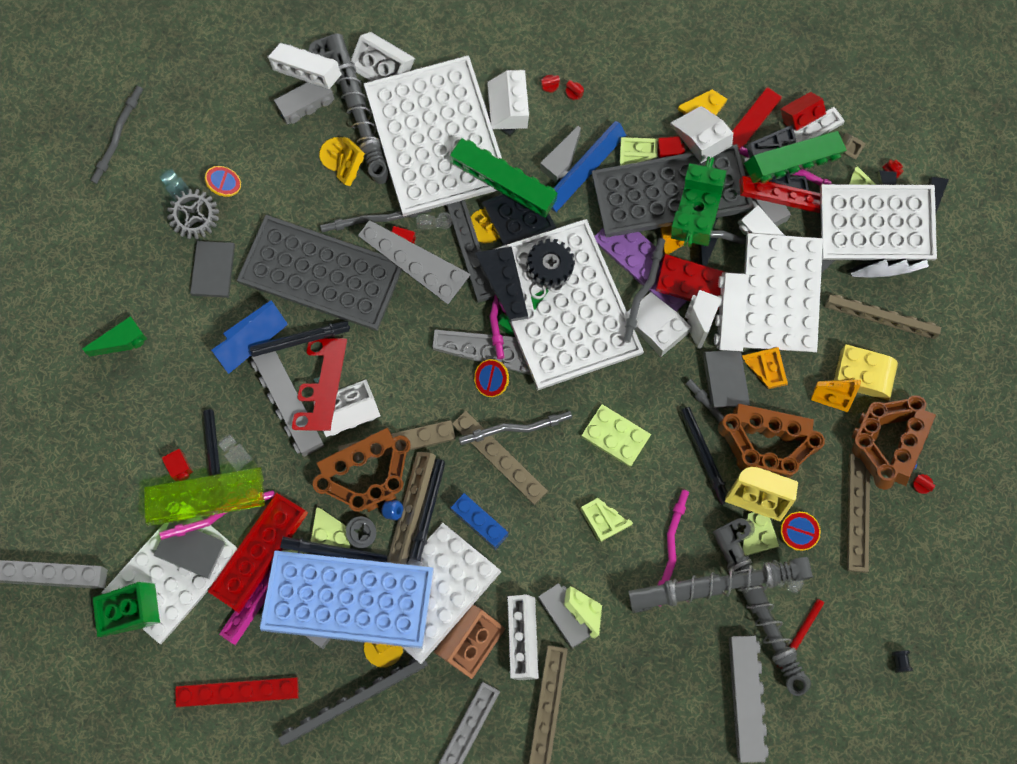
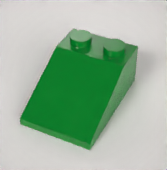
[93,582,160,637]

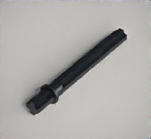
[249,320,350,357]
[680,407,728,505]
[203,409,225,512]
[410,459,445,561]
[280,536,388,563]

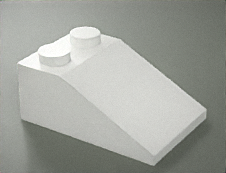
[671,106,733,163]
[627,292,691,357]

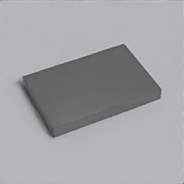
[190,241,235,298]
[703,351,750,409]
[154,519,226,579]

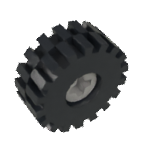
[526,239,575,290]

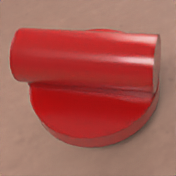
[541,75,560,93]
[566,80,584,100]
[882,160,903,179]
[913,474,936,494]

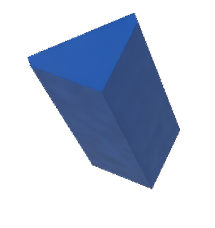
[211,300,288,374]

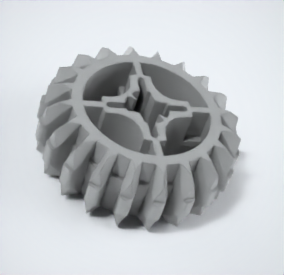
[168,189,219,239]

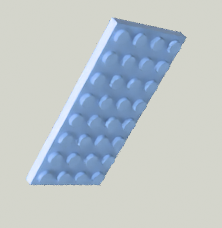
[260,551,434,649]

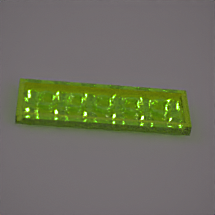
[144,467,265,526]

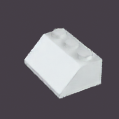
[351,32,415,81]
[488,70,529,129]
[685,290,721,349]
[313,380,380,437]

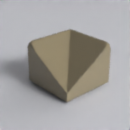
[842,133,866,160]

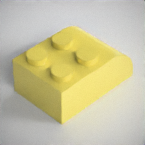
[834,344,898,401]
[725,467,798,521]

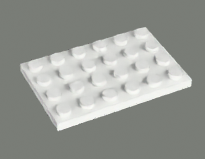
[820,185,937,260]
[743,233,823,352]
[102,502,238,644]
[401,523,501,664]

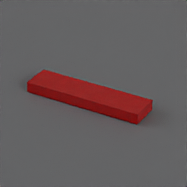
[732,87,782,150]

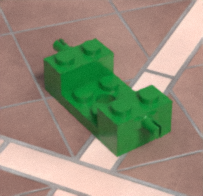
[671,156,726,247]

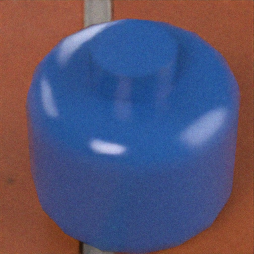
[382,500,403,520]

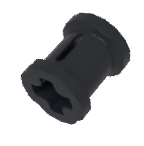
[891,650,913,673]

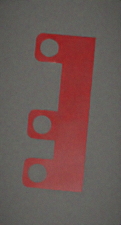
[292,339,347,431]

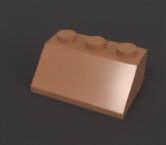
[434,605,506,679]

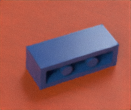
[451,493,508,550]

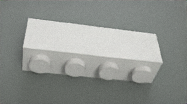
[268,43,342,89]
[737,205,785,236]
[714,272,749,351]
[508,595,538,680]

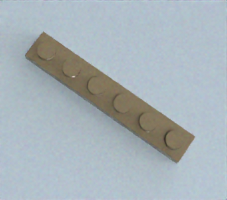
[825,295,942,340]
[452,411,548,506]
[338,420,456,466]
[387,452,436,565]
[847,454,870,573]
[529,646,568,764]

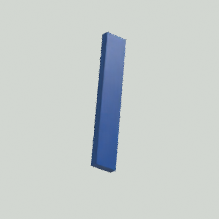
[551,121,626,212]

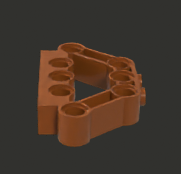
[852,395,936,490]
[718,404,825,478]
[313,428,411,512]

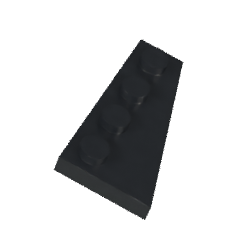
[474,246,528,322]

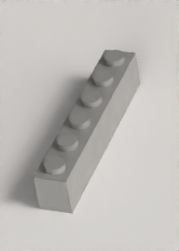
[251,351,324,457]
[0,560,108,589]
[729,636,768,763]

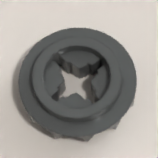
[345,516,376,548]

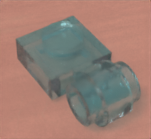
[160,169,189,202]

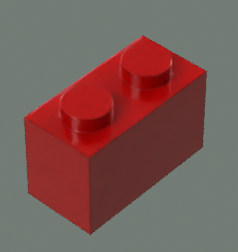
[781,92,826,131]

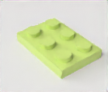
[581,404,651,468]

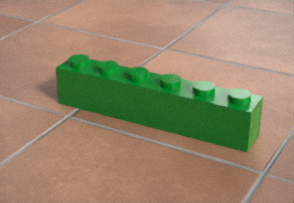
[744,131,847,183]
[450,138,558,218]

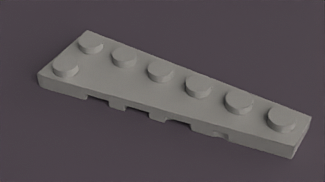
[358,220,471,304]
[433,330,531,375]

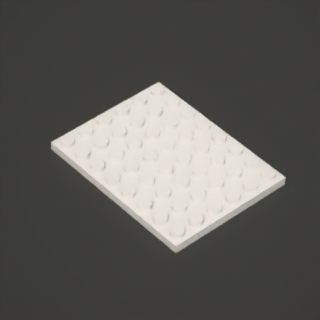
[364,56,502,217]
[492,219,644,391]

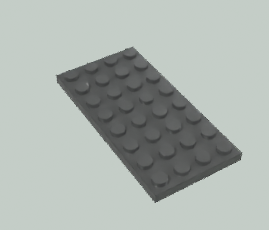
[592,144,754,238]
[237,215,403,332]

